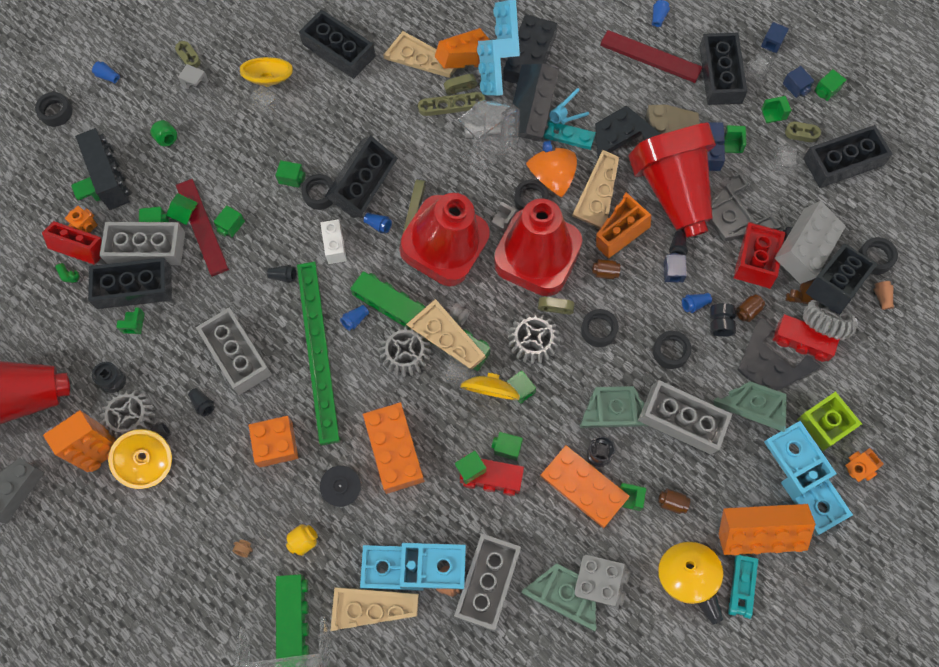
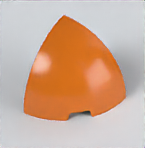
[526,148,577,198]

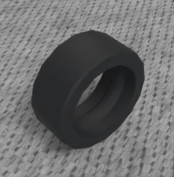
[35,92,73,127]
[301,174,333,210]
[514,179,549,211]
[858,237,898,275]
[581,309,619,347]
[653,330,692,369]

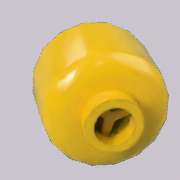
[286,524,318,556]

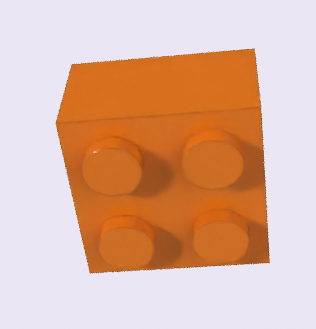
[248,416,299,468]

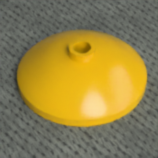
[240,57,293,87]
[460,373,520,400]
[108,429,172,489]
[658,542,723,604]

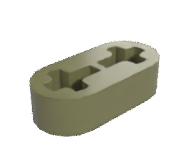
[175,41,201,68]
[444,74,477,95]
[785,122,821,142]
[538,297,575,315]

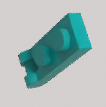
[543,119,596,150]
[728,555,758,619]

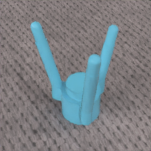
[549,88,589,124]

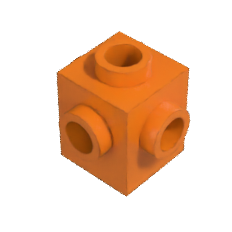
[65,206,98,233]
[845,448,884,482]

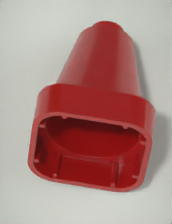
[628,123,716,238]
[399,193,490,287]
[494,199,582,296]
[0,361,70,424]

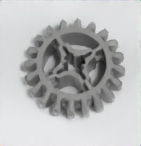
[803,300,858,340]
[508,313,560,364]
[379,325,431,377]
[100,389,156,440]

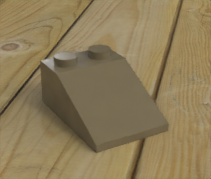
[645,105,700,134]

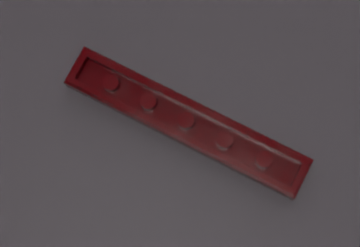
[600,30,703,83]
[176,179,229,277]

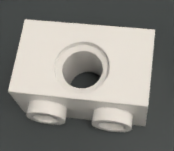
[320,219,347,264]

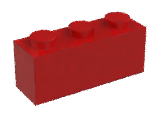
[42,221,102,265]
[773,314,840,362]
[460,456,524,496]

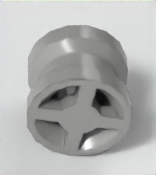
[449,303,470,326]

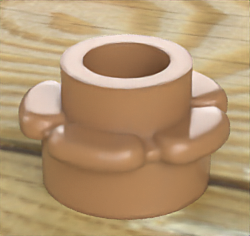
[232,539,253,558]

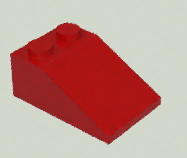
[733,222,785,289]

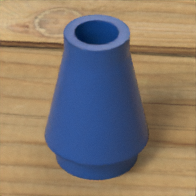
[652,0,670,27]
[92,61,120,84]
[364,213,392,233]
[682,293,712,313]
[340,305,369,331]

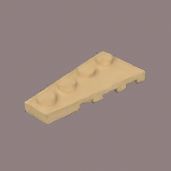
[383,31,457,78]
[572,150,619,229]
[406,299,486,370]
[330,587,419,631]

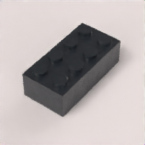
[299,9,376,79]
[503,14,558,84]
[699,32,748,105]
[803,125,893,188]
[75,128,131,210]
[325,135,398,218]
[806,243,877,315]
[88,258,172,309]

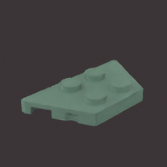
[713,382,787,432]
[580,386,648,428]
[521,563,597,632]

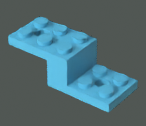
[477,0,520,96]
[764,421,853,536]
[360,543,466,591]

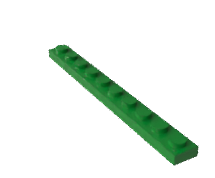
[297,262,340,446]

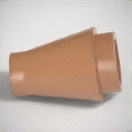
[873,281,894,310]

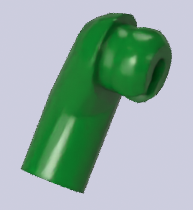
[55,263,80,283]

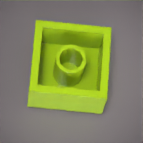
[797,391,862,451]

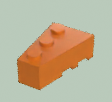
[435,28,490,69]
[596,193,651,259]

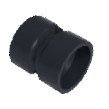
[710,303,736,337]
[92,362,126,393]
[587,436,616,467]

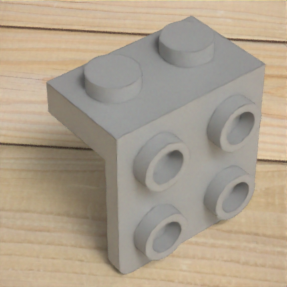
[575,555,630,610]

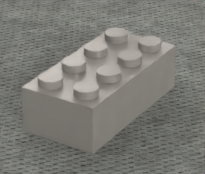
[775,201,846,284]
[100,222,185,266]
[196,307,272,395]
[638,380,732,455]
[454,533,521,632]

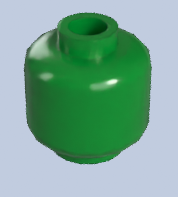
[150,120,177,147]

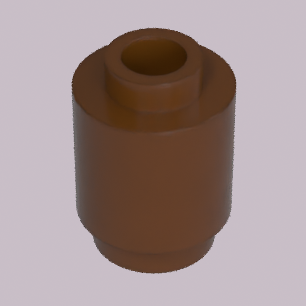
[592,259,621,280]
[736,294,765,322]
[658,488,690,514]

